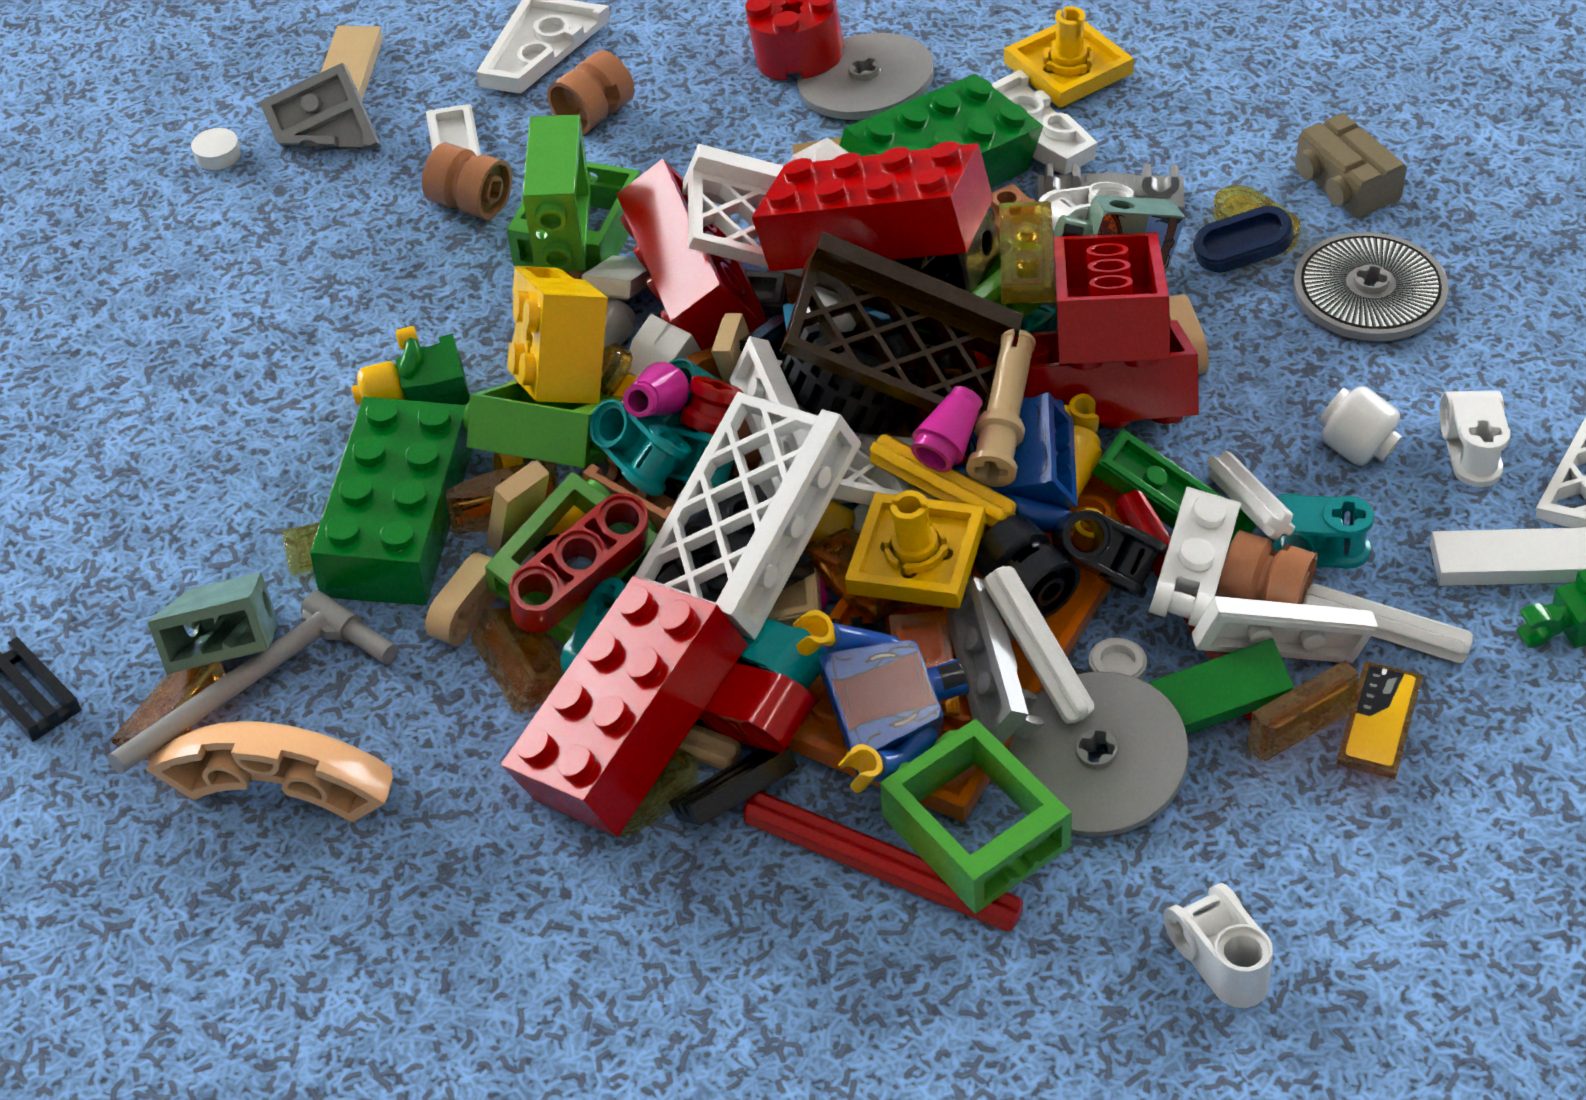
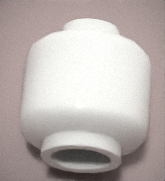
[1318,386,1403,466]

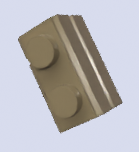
[1295,112,1407,219]

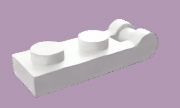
[1149,486,1241,627]

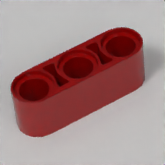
[509,493,648,633]
[695,663,816,754]

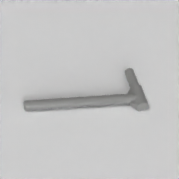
[108,590,399,774]

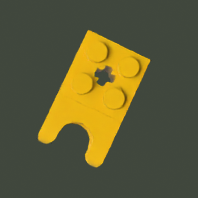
[507,266,608,404]

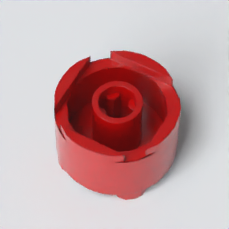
[745,0,844,80]

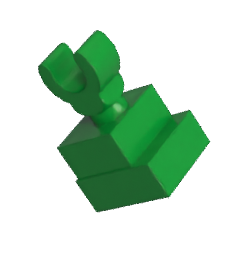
[1516,569,1586,648]

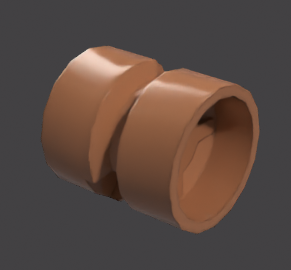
[547,50,635,135]
[422,142,513,220]
[1217,530,1318,604]

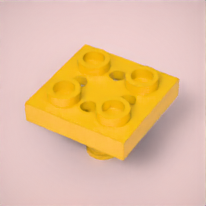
[1004,6,1134,108]
[844,490,987,609]

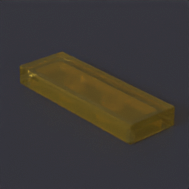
[999,201,1056,304]

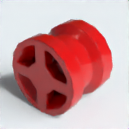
[679,376,744,434]

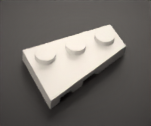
[476,0,610,94]
[992,69,1098,175]

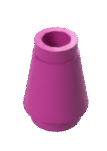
[623,362,689,417]
[911,386,983,472]

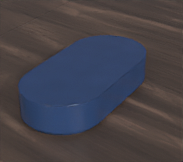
[1193,206,1294,273]

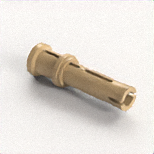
[966,329,1036,487]

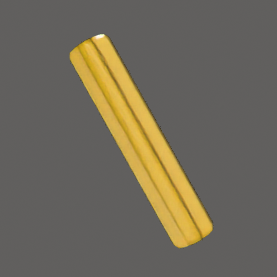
[869,434,1017,527]

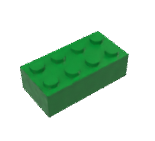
[839,74,1044,188]
[310,396,473,605]

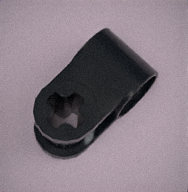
[1051,510,1168,598]

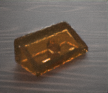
[471,608,564,712]
[111,661,225,760]

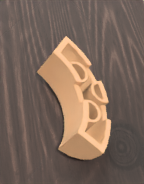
[146,721,393,822]

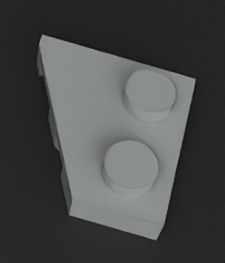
[259,63,381,148]

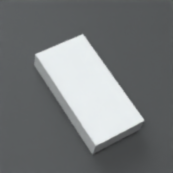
[426,104,481,156]
[582,255,651,300]

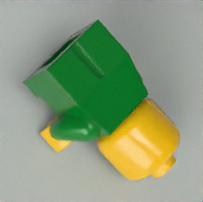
[351,326,470,406]

